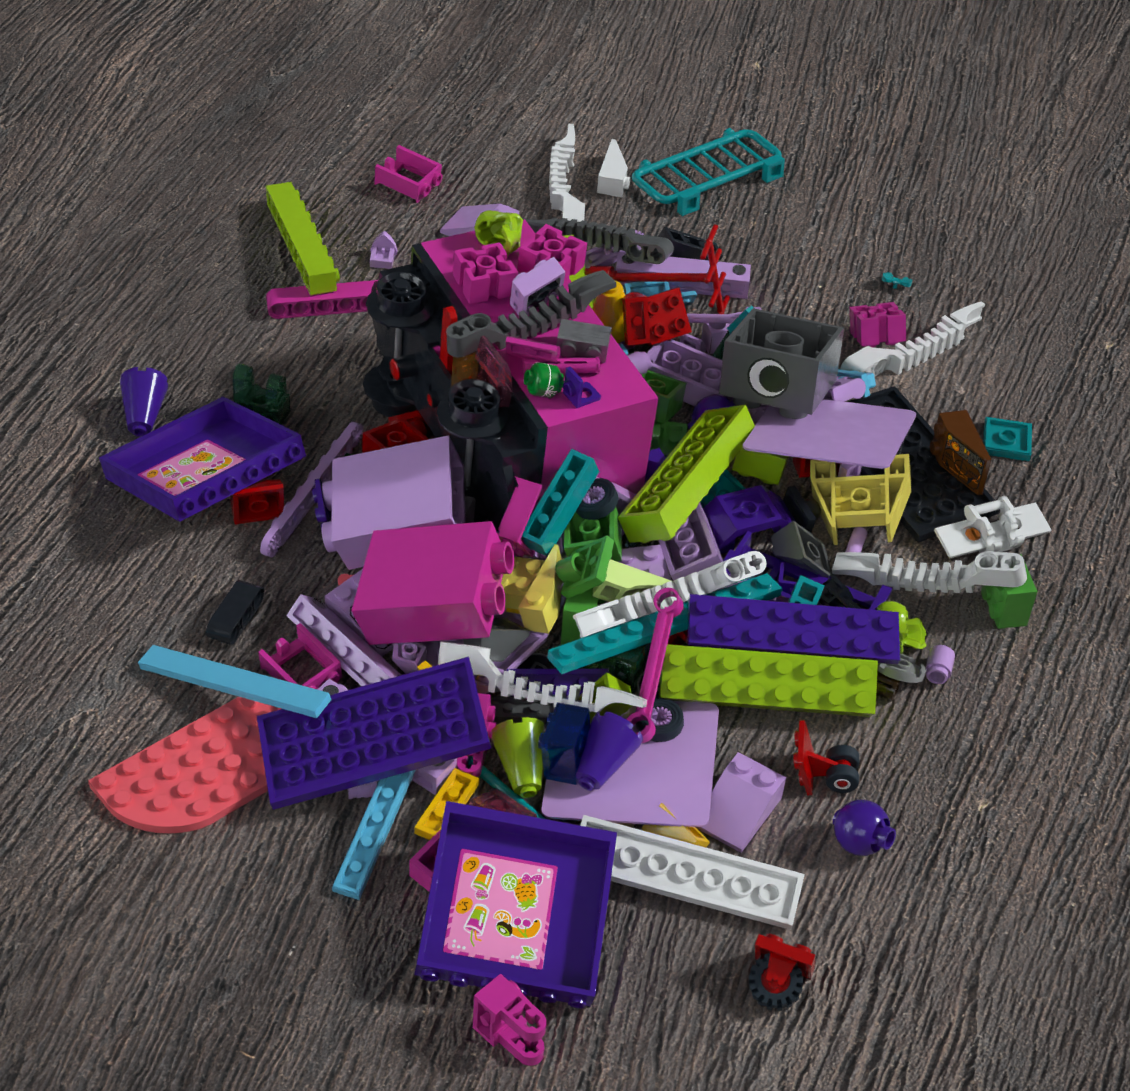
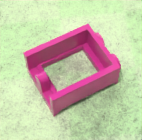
[374,145,443,203]
[497,477,545,558]
[258,623,342,689]

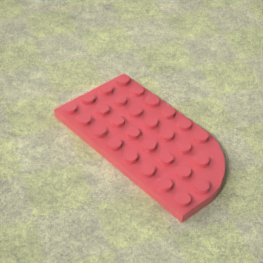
[88,677,281,834]

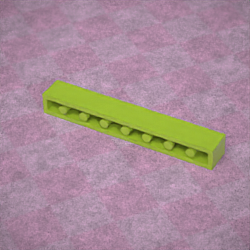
[266,182,340,295]

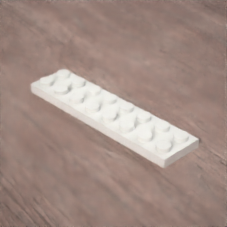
[580,815,805,930]

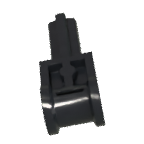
[819,574,861,609]

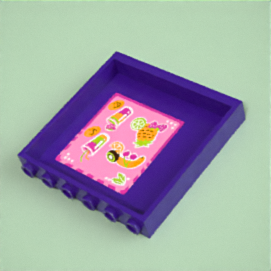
[99,397,306,522]
[414,801,617,1008]

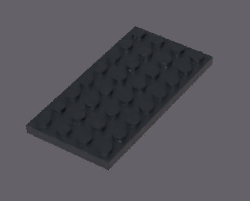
[847,386,1000,543]

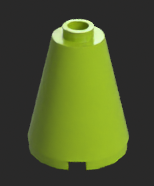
[491,717,546,798]

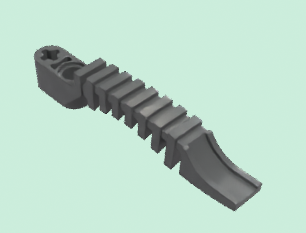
[522,218,674,264]
[446,270,616,357]

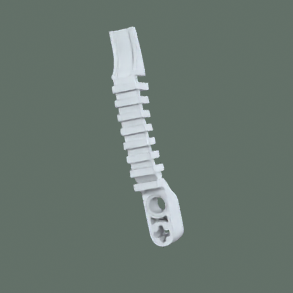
[549,123,585,222]
[832,551,1027,593]

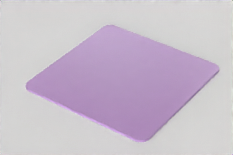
[743,399,916,469]
[542,696,719,827]

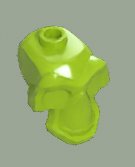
[474,210,523,257]
[877,601,926,654]

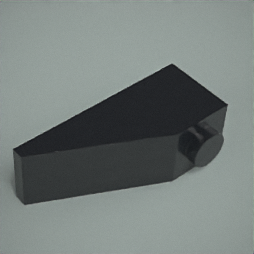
[658,227,723,261]

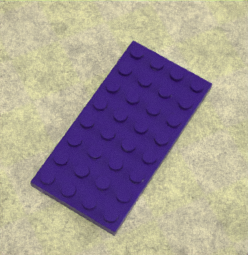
[257,656,491,810]

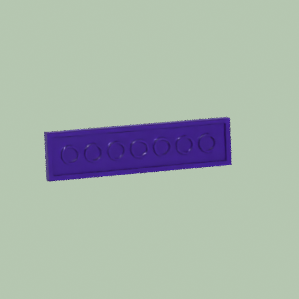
[688,594,900,665]

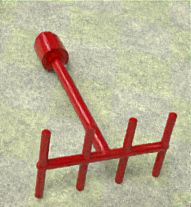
[584,224,730,314]

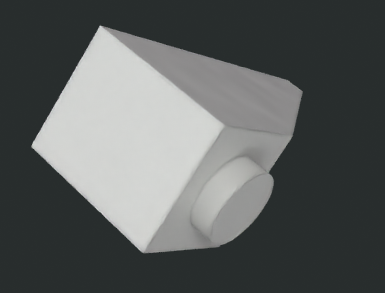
[597,139,630,197]

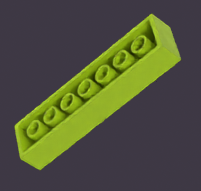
[618,405,755,543]
[659,644,878,717]

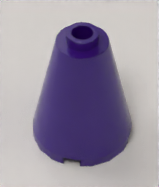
[120,367,168,436]
[576,712,643,791]

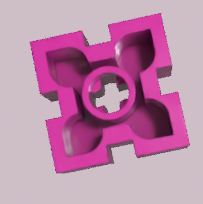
[517,224,587,286]
[452,242,518,304]
[849,302,906,348]

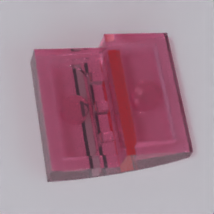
[475,336,512,407]

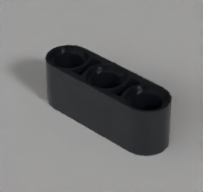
[206,580,264,645]

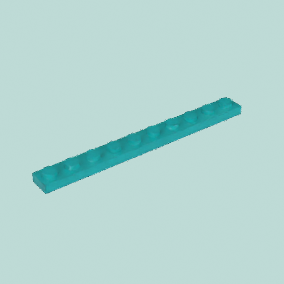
[547,573,782,674]

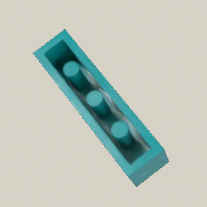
[521,449,600,557]

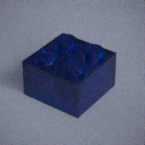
[538,702,590,785]

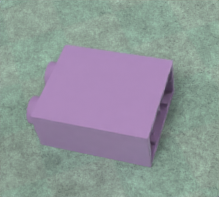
[322,435,465,570]

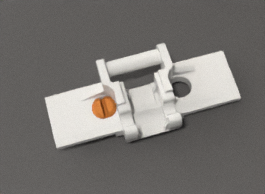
[934,496,1051,559]

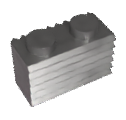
[556,319,612,363]

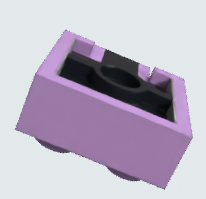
[510,257,565,316]

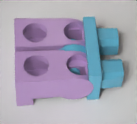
[823,369,876,402]

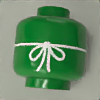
[524,362,564,398]

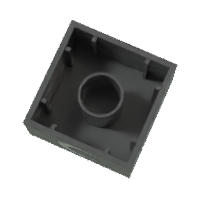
[719,308,844,419]

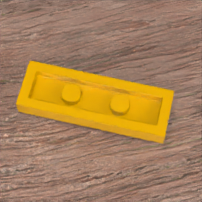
[414,768,479,840]

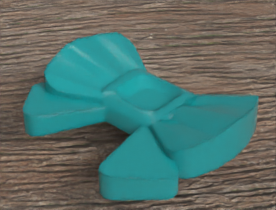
[882,272,913,289]

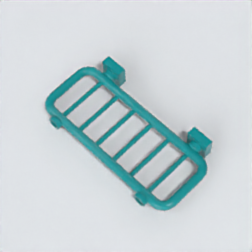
[632,128,785,216]

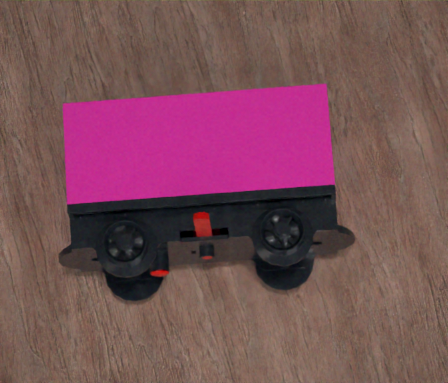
[363,219,658,532]

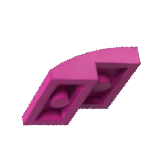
[506,336,561,363]

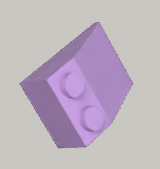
[440,204,519,236]
[696,752,786,853]

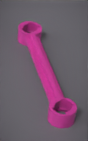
[626,588,684,743]

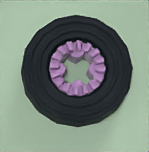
[576,478,619,520]
[636,698,684,742]

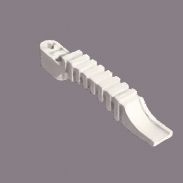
[840,302,985,376]
[573,551,766,638]
[437,642,647,713]

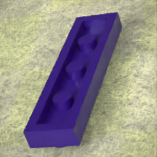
[504,669,609,697]

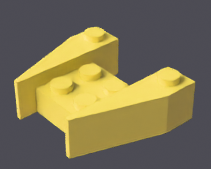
[810,454,911,545]
[501,541,563,634]

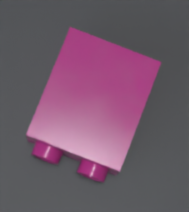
[351,521,514,645]

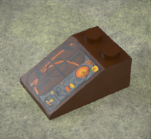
[930,410,991,495]

